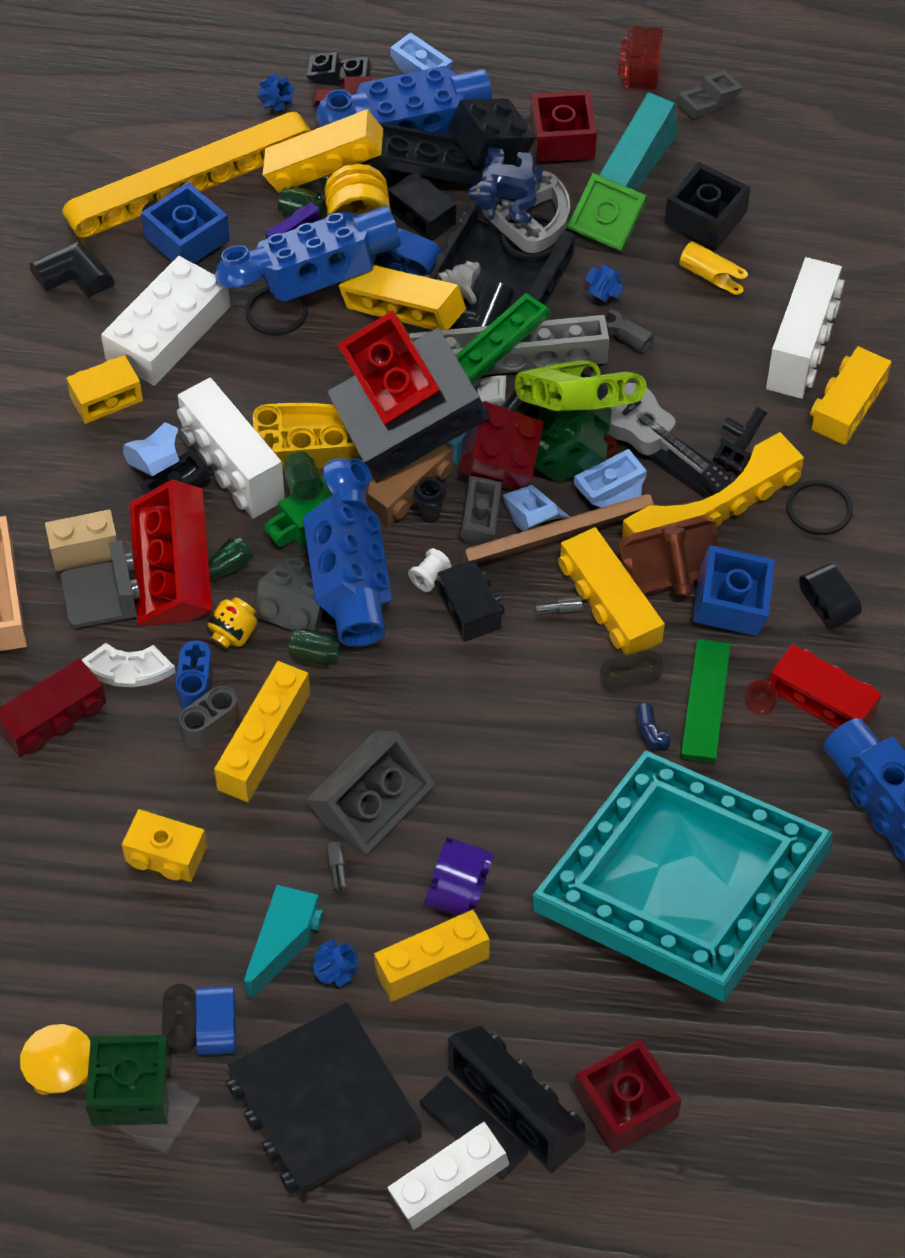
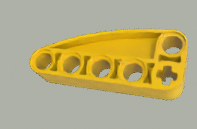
[253,403,363,471]

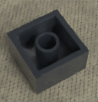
[448,98,536,167]
[664,162,751,249]

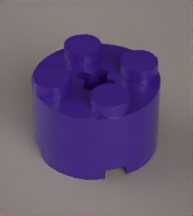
[424,836,494,916]

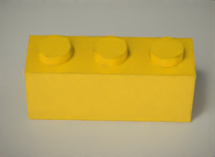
[810,346,892,445]
[374,910,490,1002]

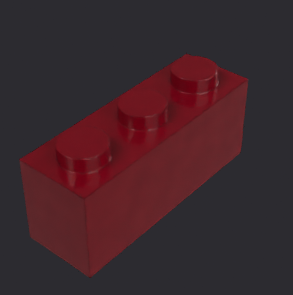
[0,658,106,758]

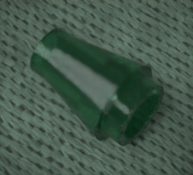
[208,536,254,581]

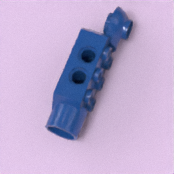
[315,66,493,135]
[215,205,401,302]
[303,458,392,647]
[823,718,905,862]

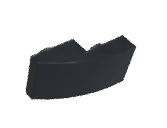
[307,52,371,86]

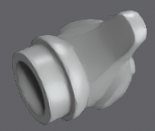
[437,261,481,305]

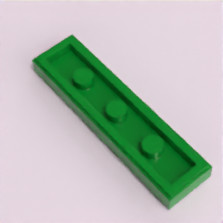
[455,293,550,385]
[681,639,731,765]

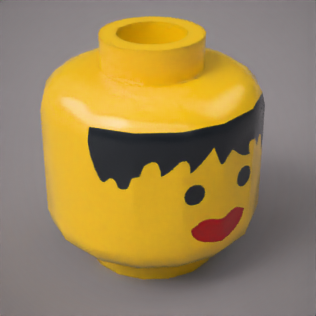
[207,597,258,649]

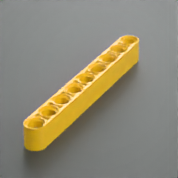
[62,112,312,238]

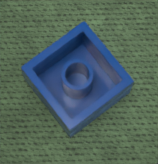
[141,182,230,264]
[693,545,775,636]

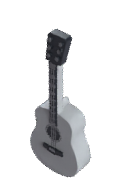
[603,383,731,494]

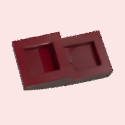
[312,77,373,107]

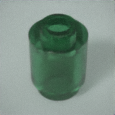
[278,186,325,217]
[283,452,324,502]
[289,628,341,668]

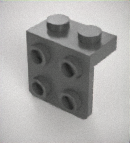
[61,540,140,628]
[254,558,323,637]

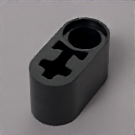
[799,563,862,628]

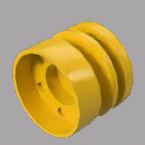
[324,164,391,216]

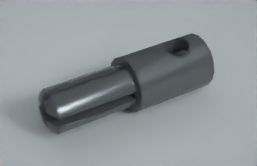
[535,596,582,614]
[327,842,347,891]

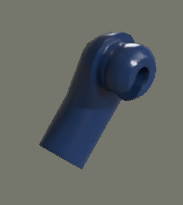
[636,703,670,751]

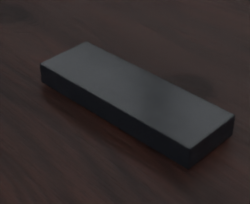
[420,1076,528,1180]

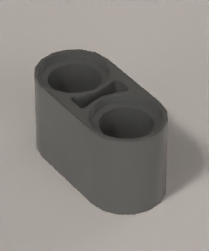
[179,686,240,750]

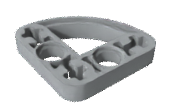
[482,171,570,253]

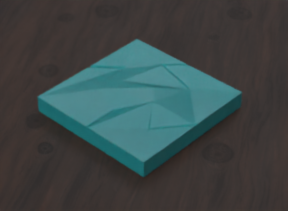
[533,750,832,1003]

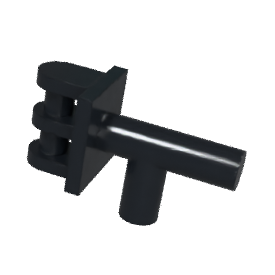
[713,406,767,476]

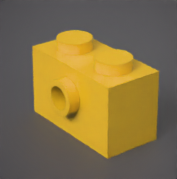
[122,809,207,882]

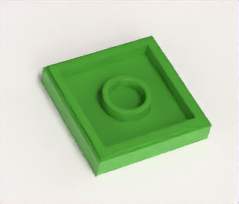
[567,173,648,253]

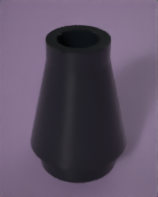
[413,477,446,523]

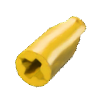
[679,241,748,295]

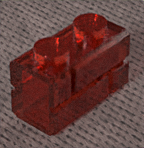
[618,25,663,90]

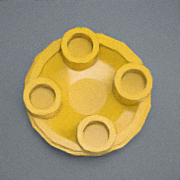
[20,1024,90,1095]

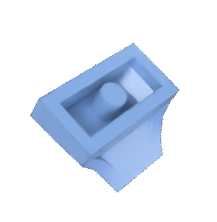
[390,32,452,74]
[123,422,180,476]
[574,449,647,508]
[502,485,570,531]

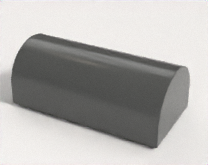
[461,475,502,545]

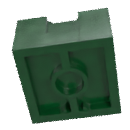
[535,407,612,483]
[85,1035,172,1126]

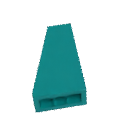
[599,92,678,191]

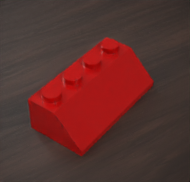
[129,479,212,626]

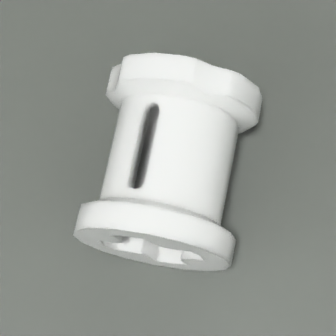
[408,548,452,592]

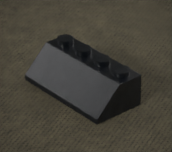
[448,1026,586,1174]

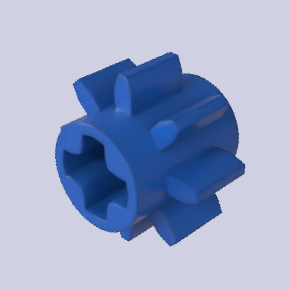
[257,73,295,112]
[585,263,625,302]
[313,939,358,988]

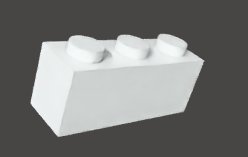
[387,1122,509,1230]

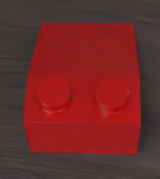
[337,310,441,426]

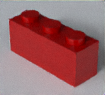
[768,644,882,729]

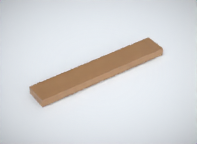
[461,494,654,564]

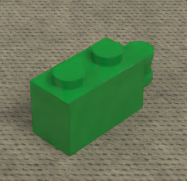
[264,476,333,547]

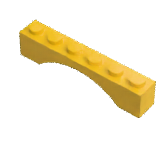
[621,432,804,540]

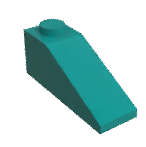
[244,885,324,998]

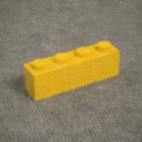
[263,109,383,193]
[338,265,466,330]
[558,527,665,658]
[214,661,310,803]

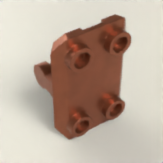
[619,515,719,596]

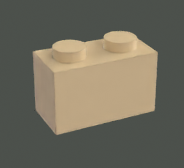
[45,509,117,572]

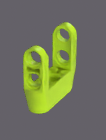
[515,360,647,411]

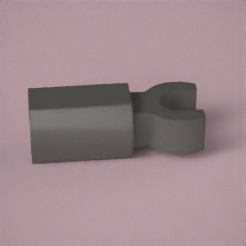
[606,309,654,354]

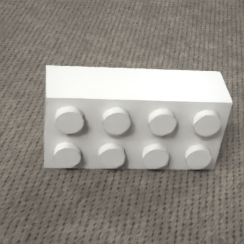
[101,256,231,386]
[766,257,845,399]
[177,377,285,519]

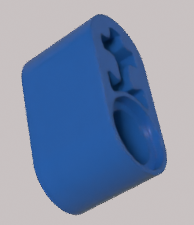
[377,228,442,277]
[176,640,213,710]
[196,986,236,1056]

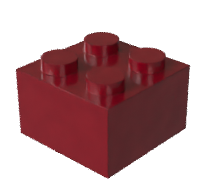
[530,90,597,162]
[458,401,544,491]
[574,1039,682,1153]

